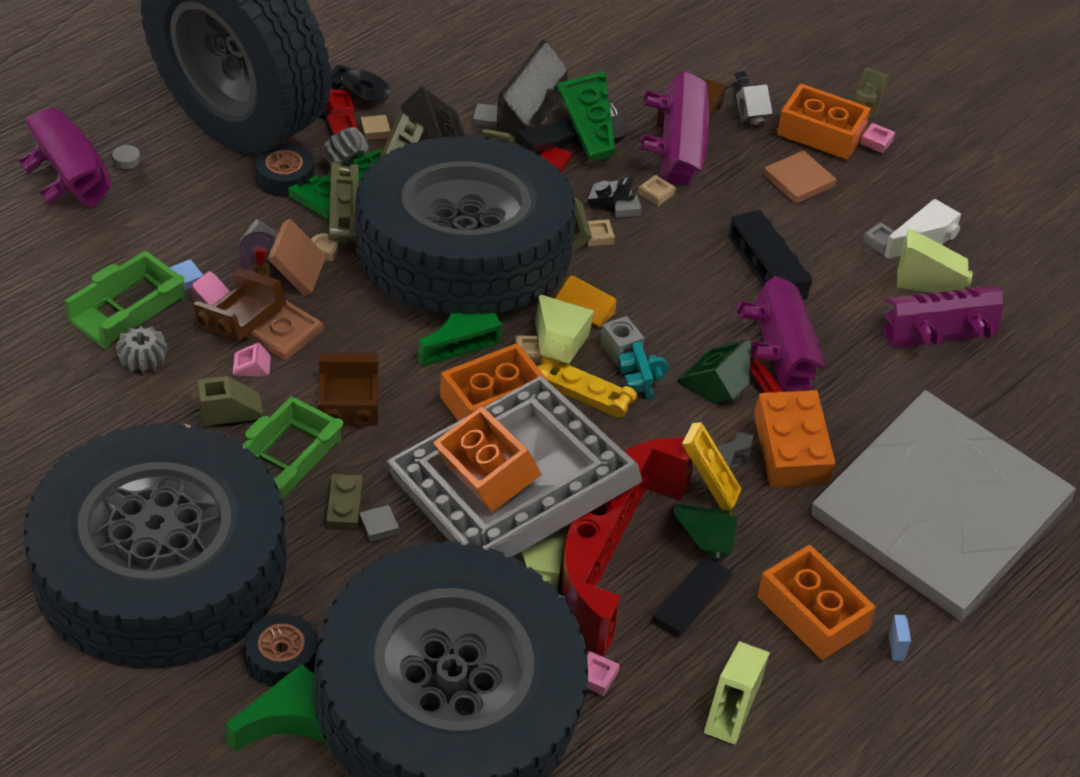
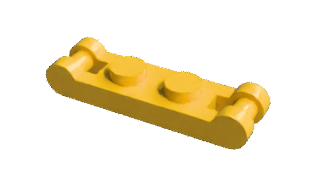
[537,356,637,418]

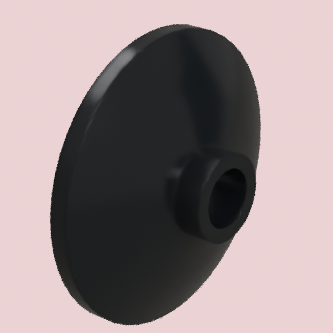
[341,69,391,101]

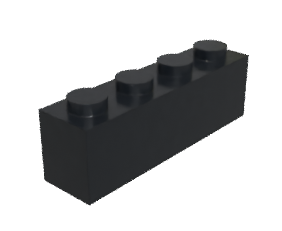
[728,210,812,300]

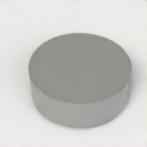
[112,145,140,170]

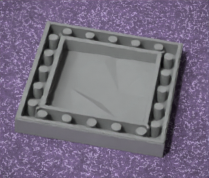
[387,376,642,558]
[811,390,1076,622]

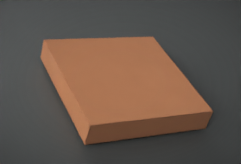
[763,151,837,204]
[268,219,326,296]
[245,300,324,361]

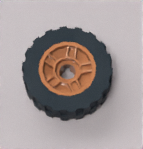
[255,143,314,198]
[244,613,318,688]

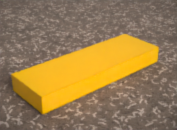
[682,422,742,511]

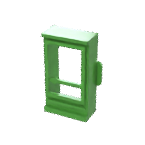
[65,250,185,350]
[242,396,343,500]

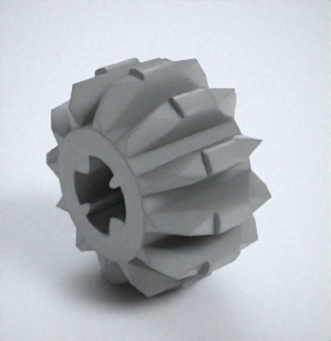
[322,127,369,166]
[116,325,168,374]

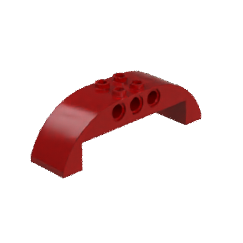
[560,437,694,657]

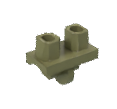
[854,67,889,119]

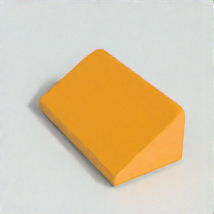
[555,275,616,329]

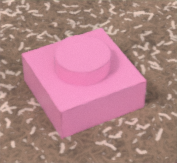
[860,123,895,153]
[587,651,620,696]

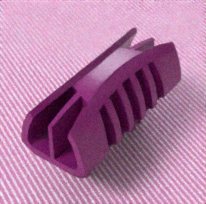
[639,71,709,185]
[18,107,112,208]
[736,276,825,392]
[882,286,1003,348]

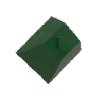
[677,339,751,404]
[673,503,738,558]

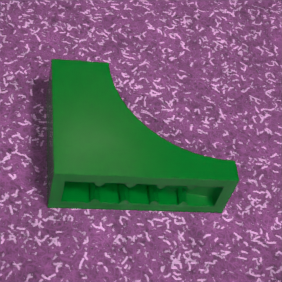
[417,312,502,367]
[226,664,326,752]

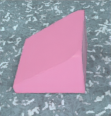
[191,271,230,306]
[233,343,271,377]

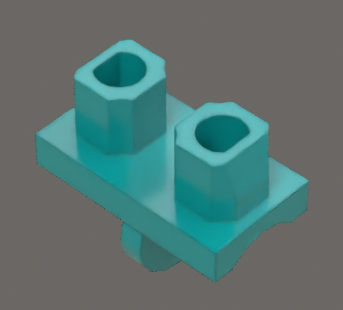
[618,341,669,400]

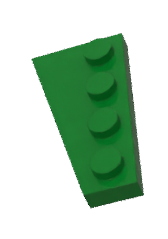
[557,71,615,162]
[288,148,383,220]

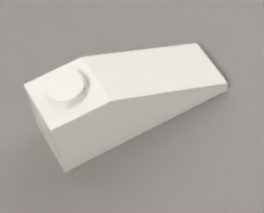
[884,199,961,259]

